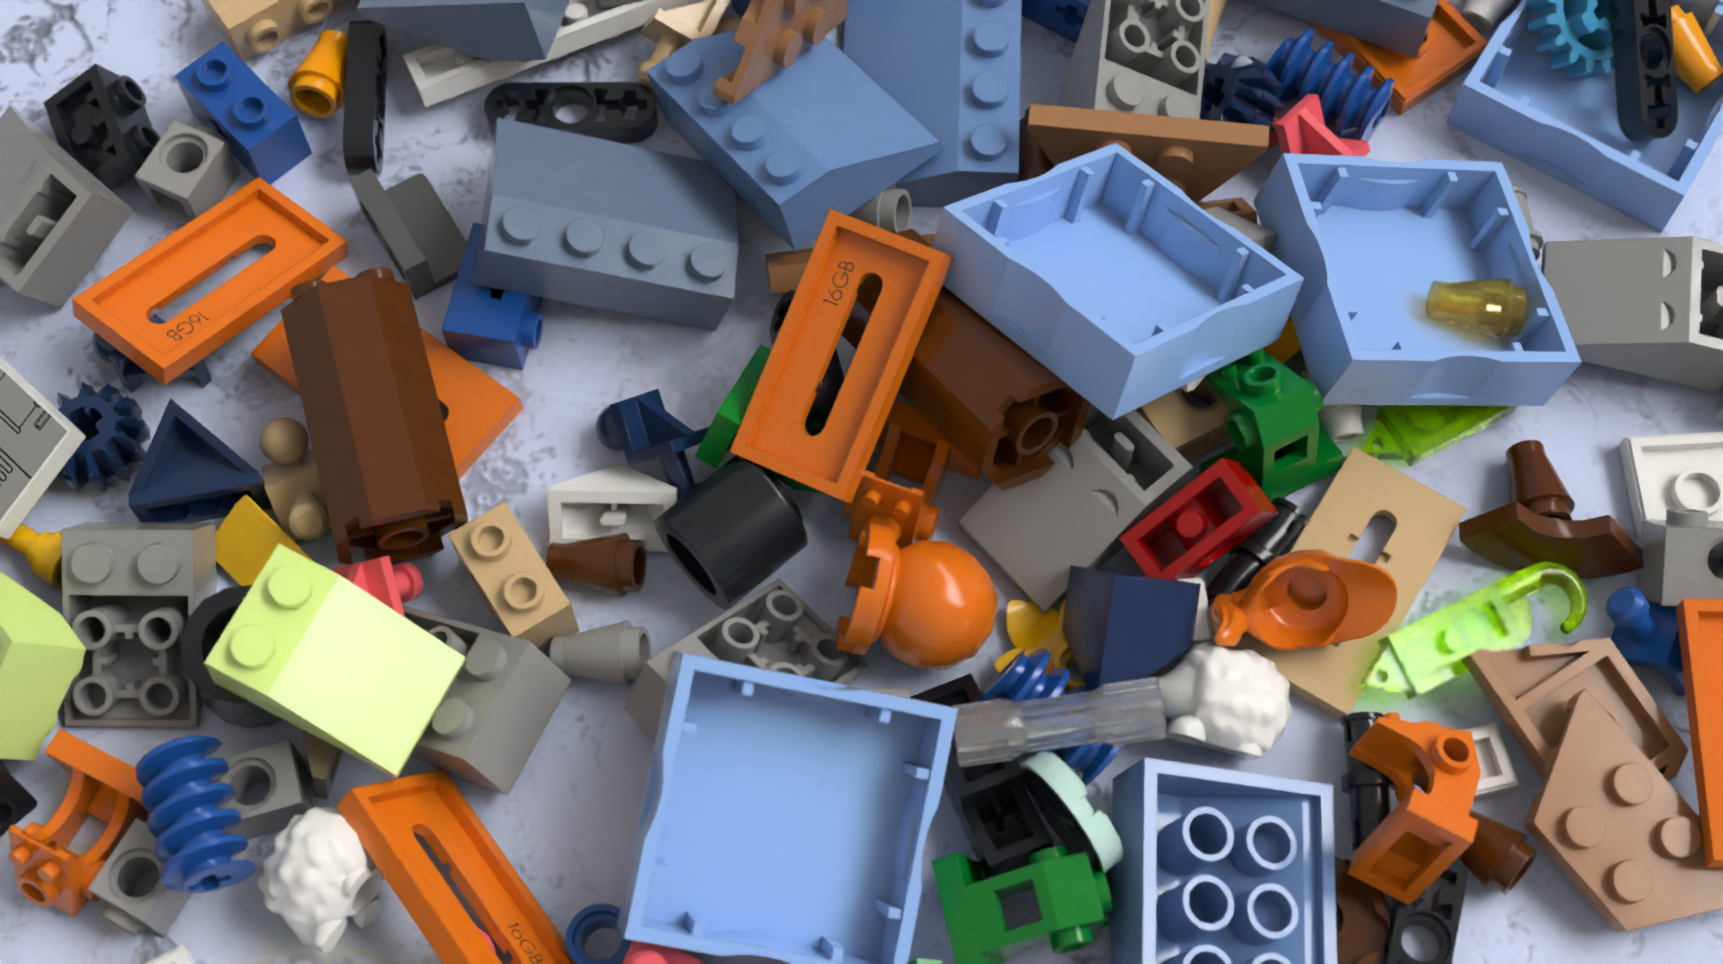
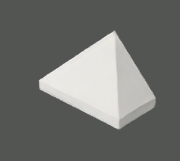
[547,464,677,552]

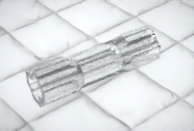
[951,677,1167,767]

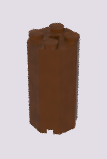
[841,229,1091,491]
[281,267,468,565]

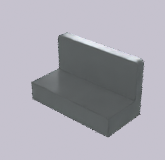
[349,168,467,300]

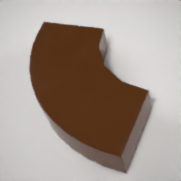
[1459,501,1644,579]

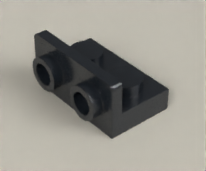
[44,63,161,191]

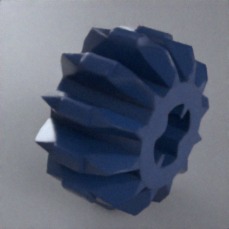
[1200,52,1285,131]
[57,382,151,493]

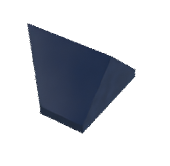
[128,398,273,523]
[1062,565,1201,709]

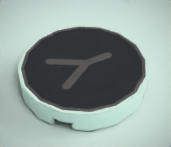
[1020,750,1124,874]

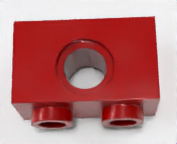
[1119,458,1279,580]

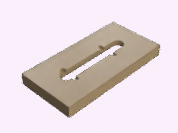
[1232,447,1467,722]

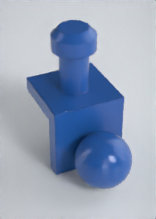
[1605,587,1686,696]

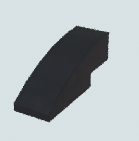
[910,673,1054,879]

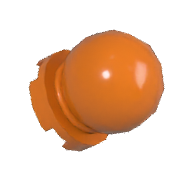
[835,522,998,670]

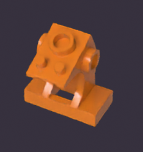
[843,400,980,550]
[1347,712,1481,906]
[8,729,151,916]

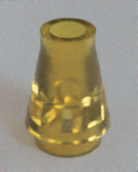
[1426,278,1527,341]

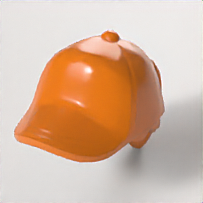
[1210,549,1398,651]

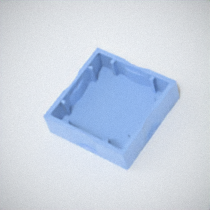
[1446,0,1723,233]
[932,143,1304,420]
[1253,153,1582,406]
[617,651,958,964]

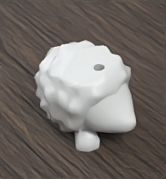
[1143,641,1292,760]
[256,806,384,954]

